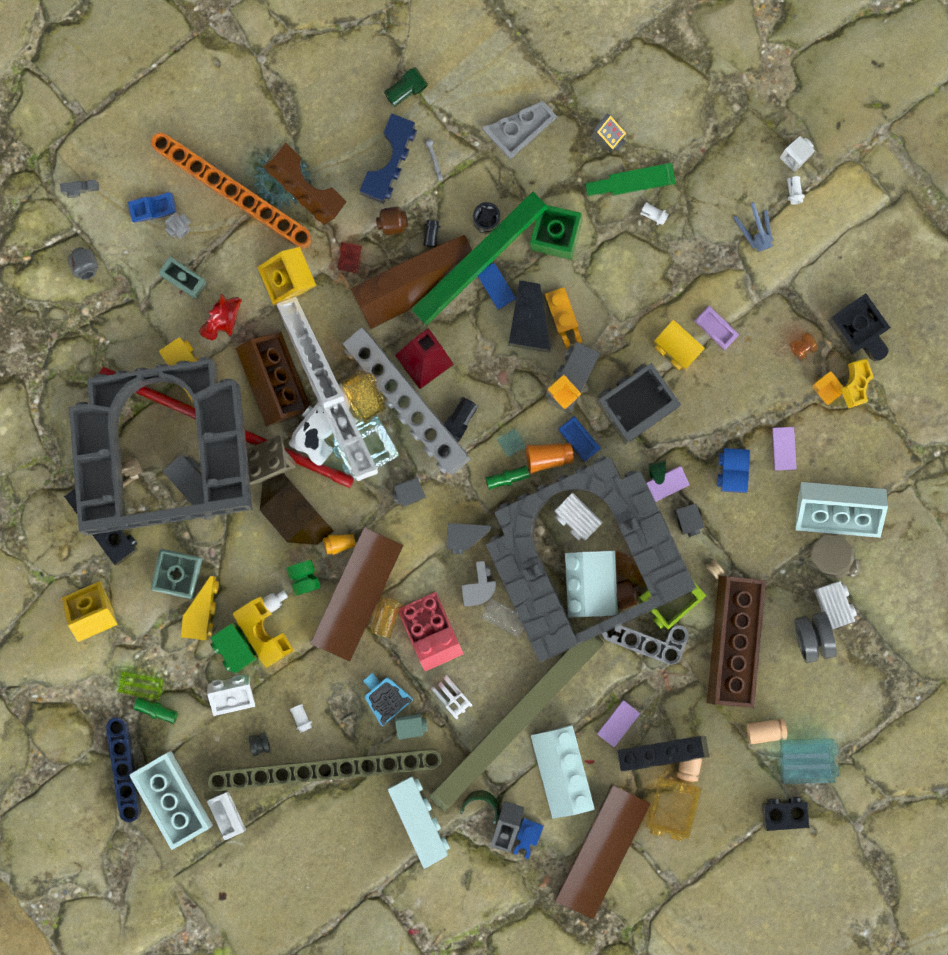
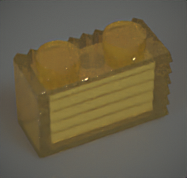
[341,371,386,422]

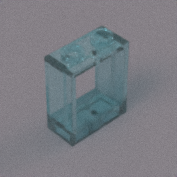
[332,414,399,480]

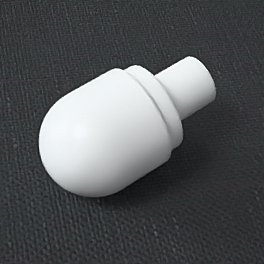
[263,590,288,613]

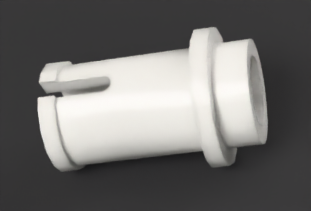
[787,176,805,205]
[640,202,669,225]
[290,704,312,733]

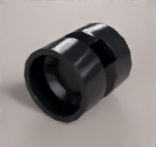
[473,202,500,234]

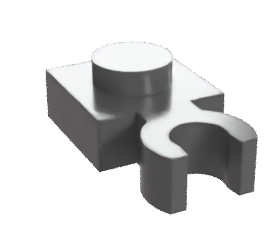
[60,180,99,198]

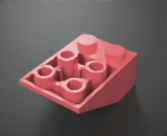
[397,592,464,672]

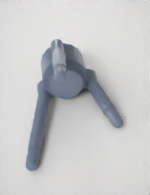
[733,202,774,252]

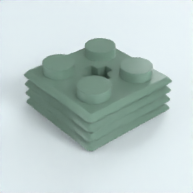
[151,549,203,599]

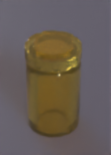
[370,597,402,639]

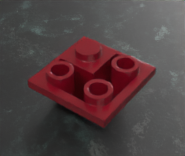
[395,328,454,389]

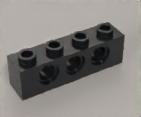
[64,489,138,565]
[617,736,710,772]

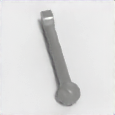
[425,139,443,181]

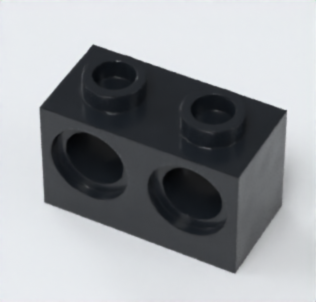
[762,797,809,831]

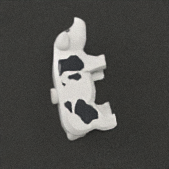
[289,382,371,465]

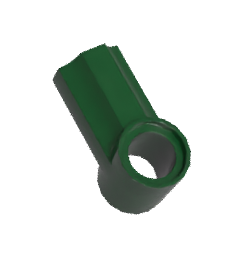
[384,67,428,108]

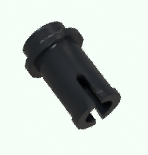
[423,220,441,247]

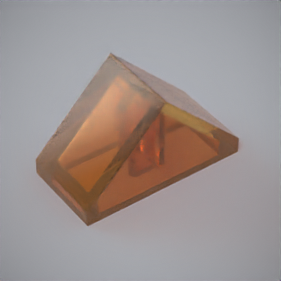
[615,550,646,588]

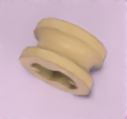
[704,558,725,580]

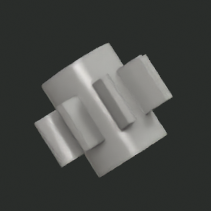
[165,213,191,239]

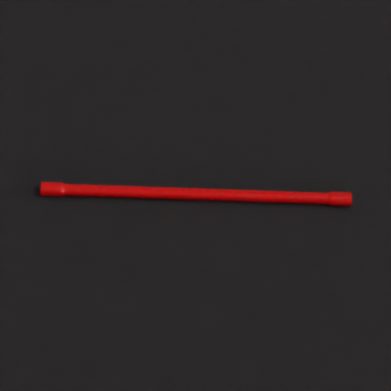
[99,366,355,489]

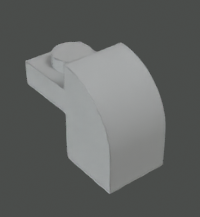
[462,561,496,607]

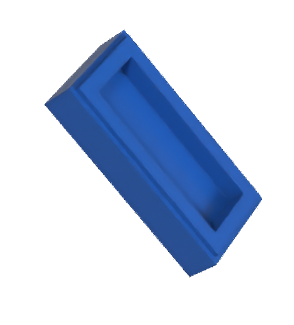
[477,263,516,310]
[558,416,601,462]

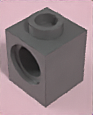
[392,477,426,508]
[674,503,704,537]

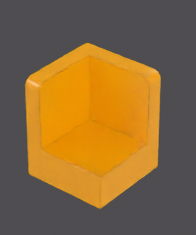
[812,371,843,405]
[547,375,581,409]

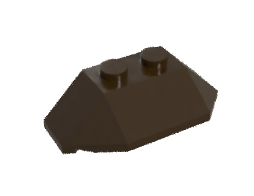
[260,473,334,545]

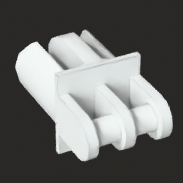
[431,675,473,719]

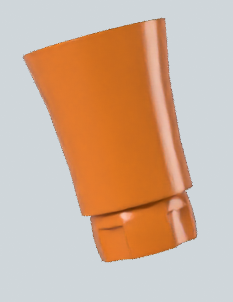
[526,443,574,474]

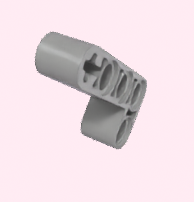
[601,625,689,665]

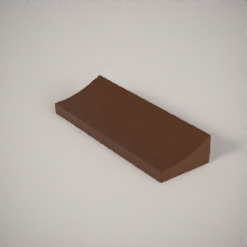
[311,527,404,662]
[707,576,766,708]
[555,784,650,919]

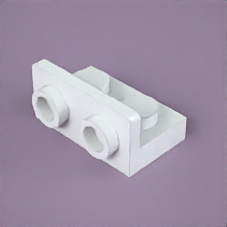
[207,675,255,716]

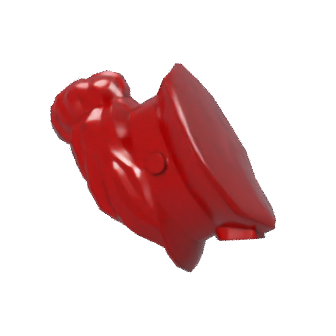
[199,294,242,341]

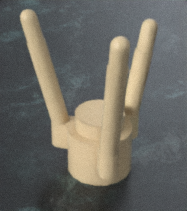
[121,456,143,487]

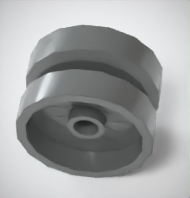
[794,611,837,664]

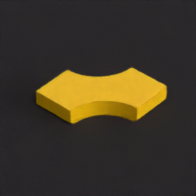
[841,358,874,409]

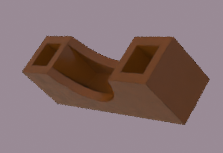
[263,143,347,225]

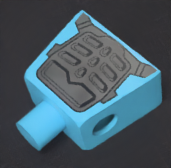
[363,673,414,726]

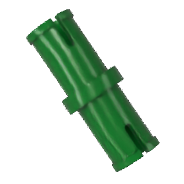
[485,465,530,490]
[133,697,178,724]

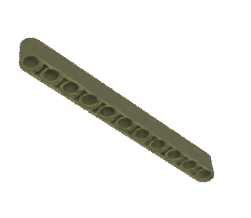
[429,636,604,812]
[208,749,442,791]

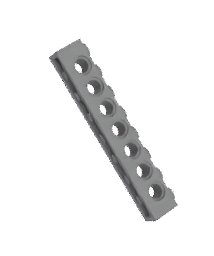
[343,327,471,475]

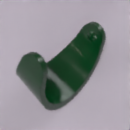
[648,459,666,485]
[460,790,499,825]

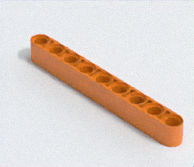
[151,133,312,249]

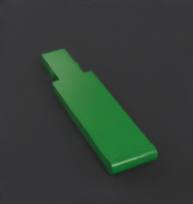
[585,163,676,196]

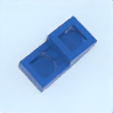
[128,192,177,223]

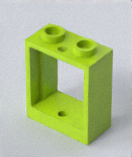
[638,582,706,630]

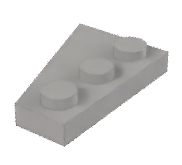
[482,101,557,160]

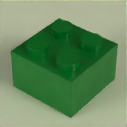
[530,205,583,260]
[210,623,259,674]

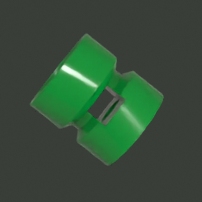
[286,559,321,596]

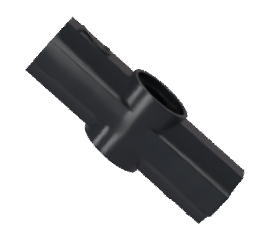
[440,397,478,457]

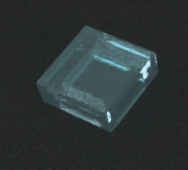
[497,429,526,458]

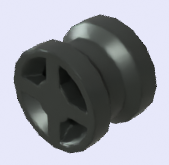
[249,732,271,757]

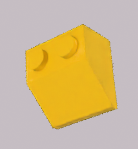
[257,247,316,306]
[653,320,705,371]
[61,581,117,642]

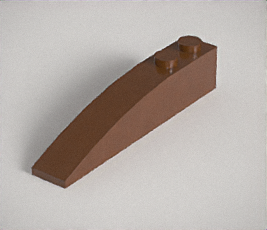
[351,235,472,329]

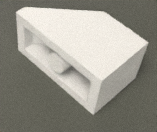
[780,136,815,173]

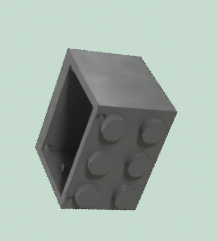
[597,363,681,444]

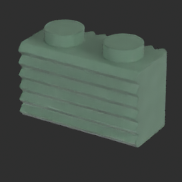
[158,257,207,299]
[395,713,428,740]

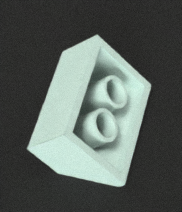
[565,551,618,617]

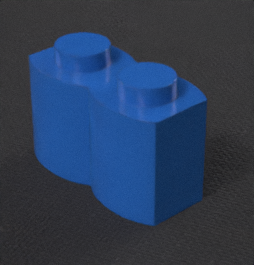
[717,448,750,493]

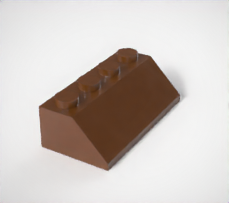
[236,332,310,427]

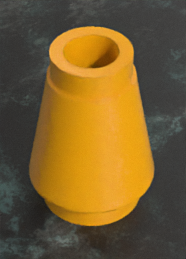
[323,534,356,556]

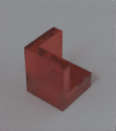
[338,242,363,274]

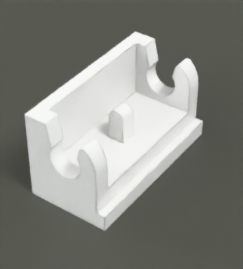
[207,791,246,840]

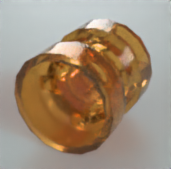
[789,332,819,361]

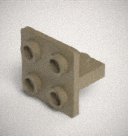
[247,435,296,485]

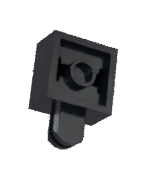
[827,293,891,361]

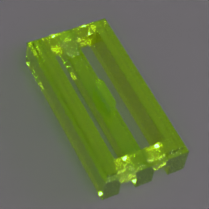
[117,671,164,700]

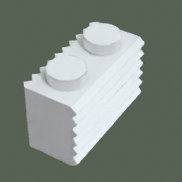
[554,492,603,541]
[814,581,857,630]

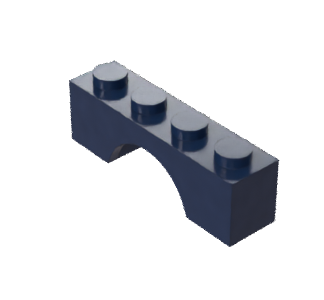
[360,113,417,204]

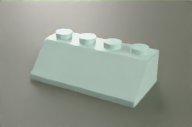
[796,482,888,538]
[530,724,595,819]
[129,751,213,850]
[388,775,450,869]

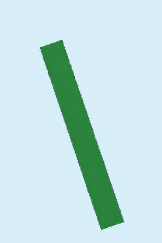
[412,191,548,326]

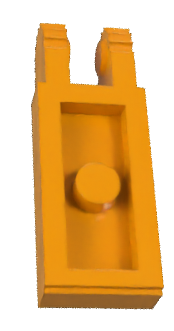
[544,287,583,349]

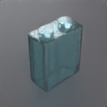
[780,738,839,784]

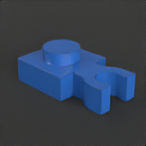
[513,818,544,859]

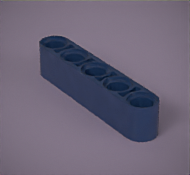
[106,717,141,823]

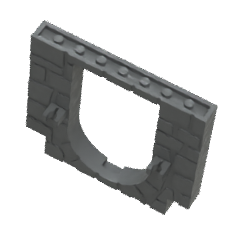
[69,357,253,536]
[486,456,697,662]

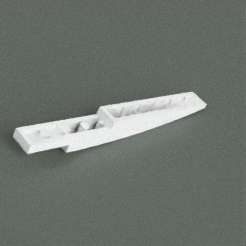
[276,297,378,481]

